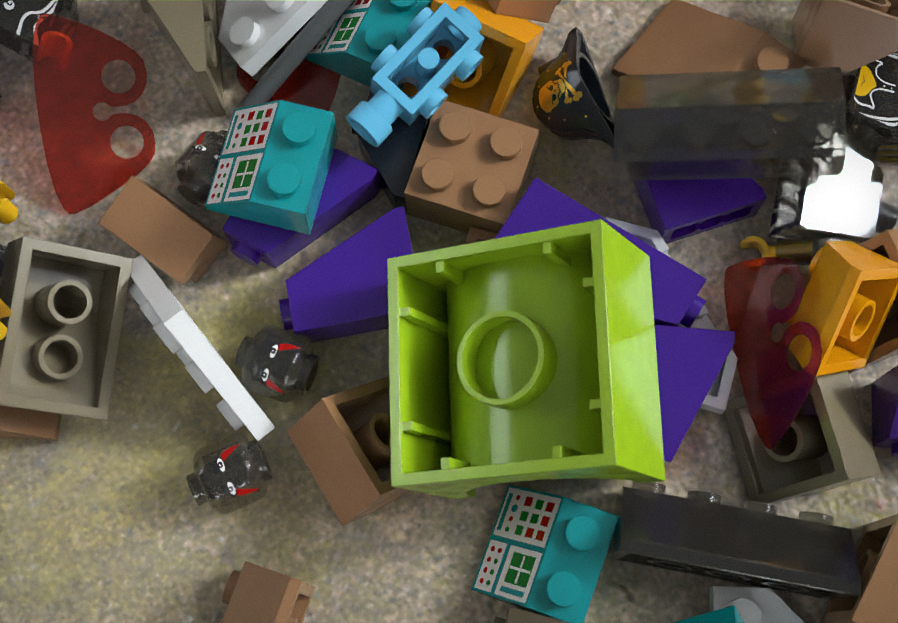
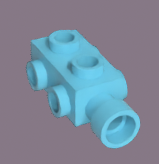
[346,2,485,147]

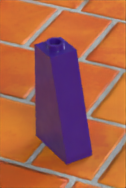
[495,177,707,328]

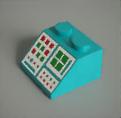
[306,0,432,90]
[205,100,338,235]
[471,484,619,623]

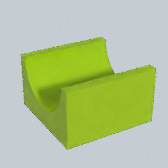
[387,219,665,500]

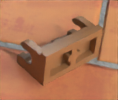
[98,175,230,285]

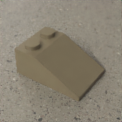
[140,0,226,116]
[0,236,133,420]

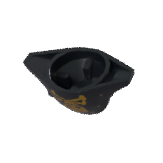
[532,27,622,149]

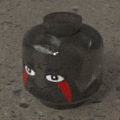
[174,130,228,207]
[235,325,320,403]
[186,433,274,515]

